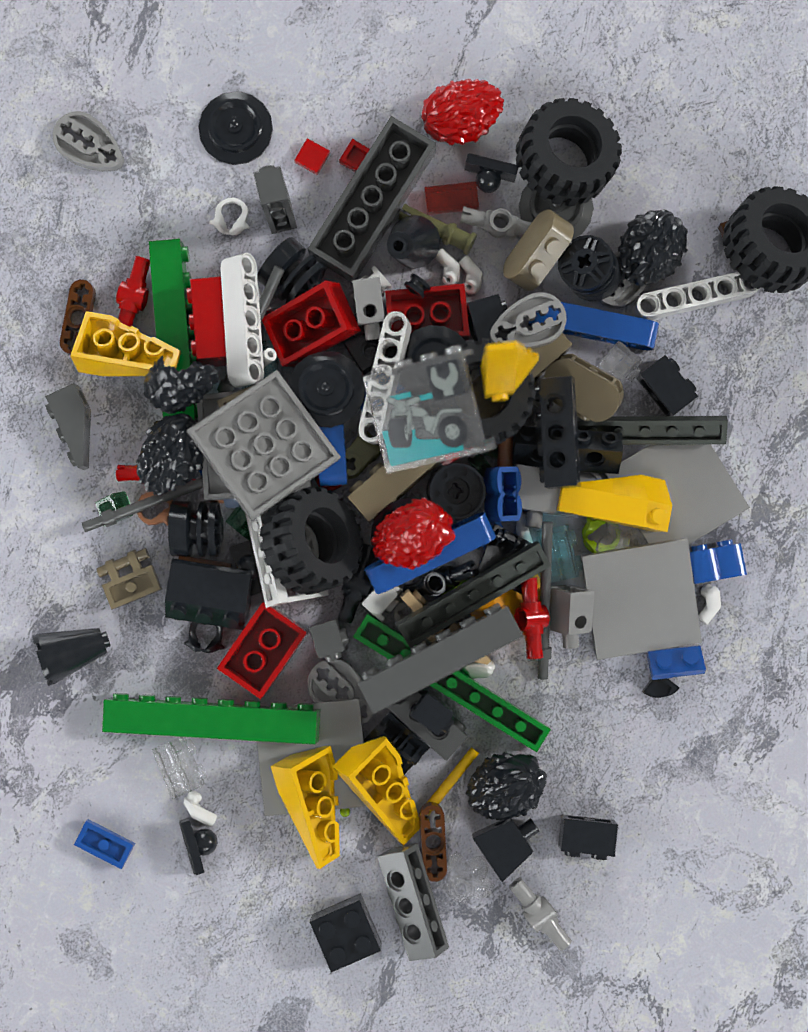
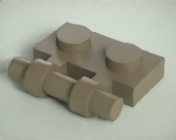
[96,548,163,610]

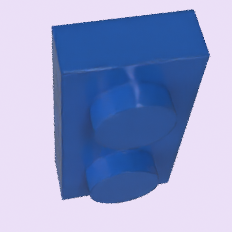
[647,645,706,680]
[74,819,136,869]

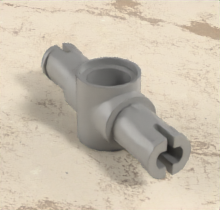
[460,206,532,238]
[509,877,572,951]

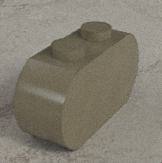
[503,209,574,291]
[544,354,624,422]

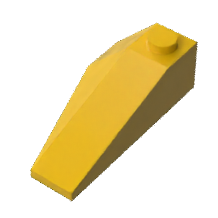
[70,311,181,376]
[480,341,539,402]
[557,475,672,532]
[332,736,420,846]
[270,746,340,869]

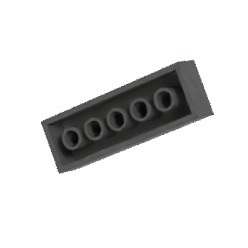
[308,116,436,283]
[358,603,523,714]

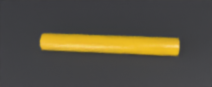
[426,747,480,816]

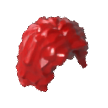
[421,79,504,146]
[371,498,455,570]

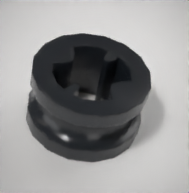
[404,273,431,299]

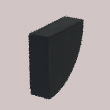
[641,678,680,698]

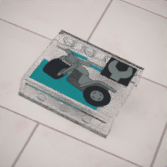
[363,345,497,474]

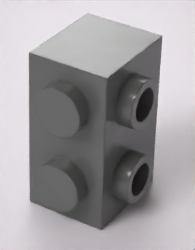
[309,619,350,662]

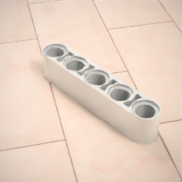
[221,253,264,388]
[633,272,761,320]
[359,311,411,444]

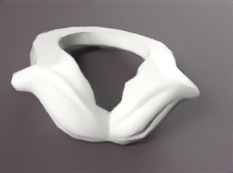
[209,198,250,236]

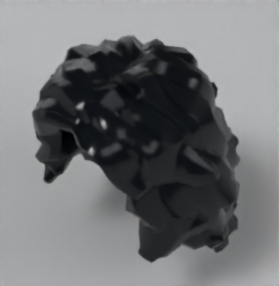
[618,209,688,287]
[143,356,219,415]
[136,413,204,496]
[465,752,547,821]

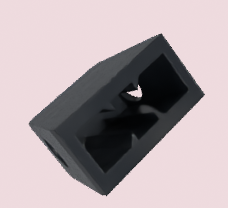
[472,818,540,882]

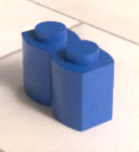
[484,467,522,521]
[690,539,747,584]

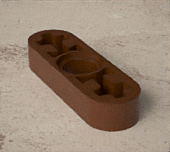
[60,279,96,355]
[419,802,447,882]

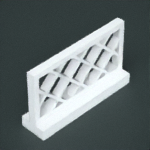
[245,510,329,608]

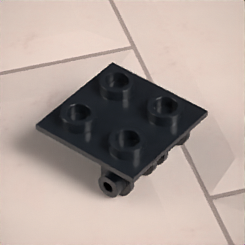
[477,524,531,595]
[364,712,430,775]

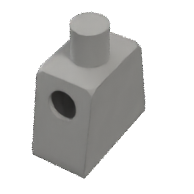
[352,277,385,340]
[516,465,561,529]
[550,585,594,649]

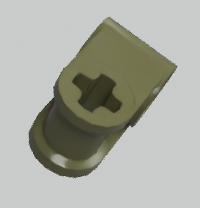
[346,431,385,480]

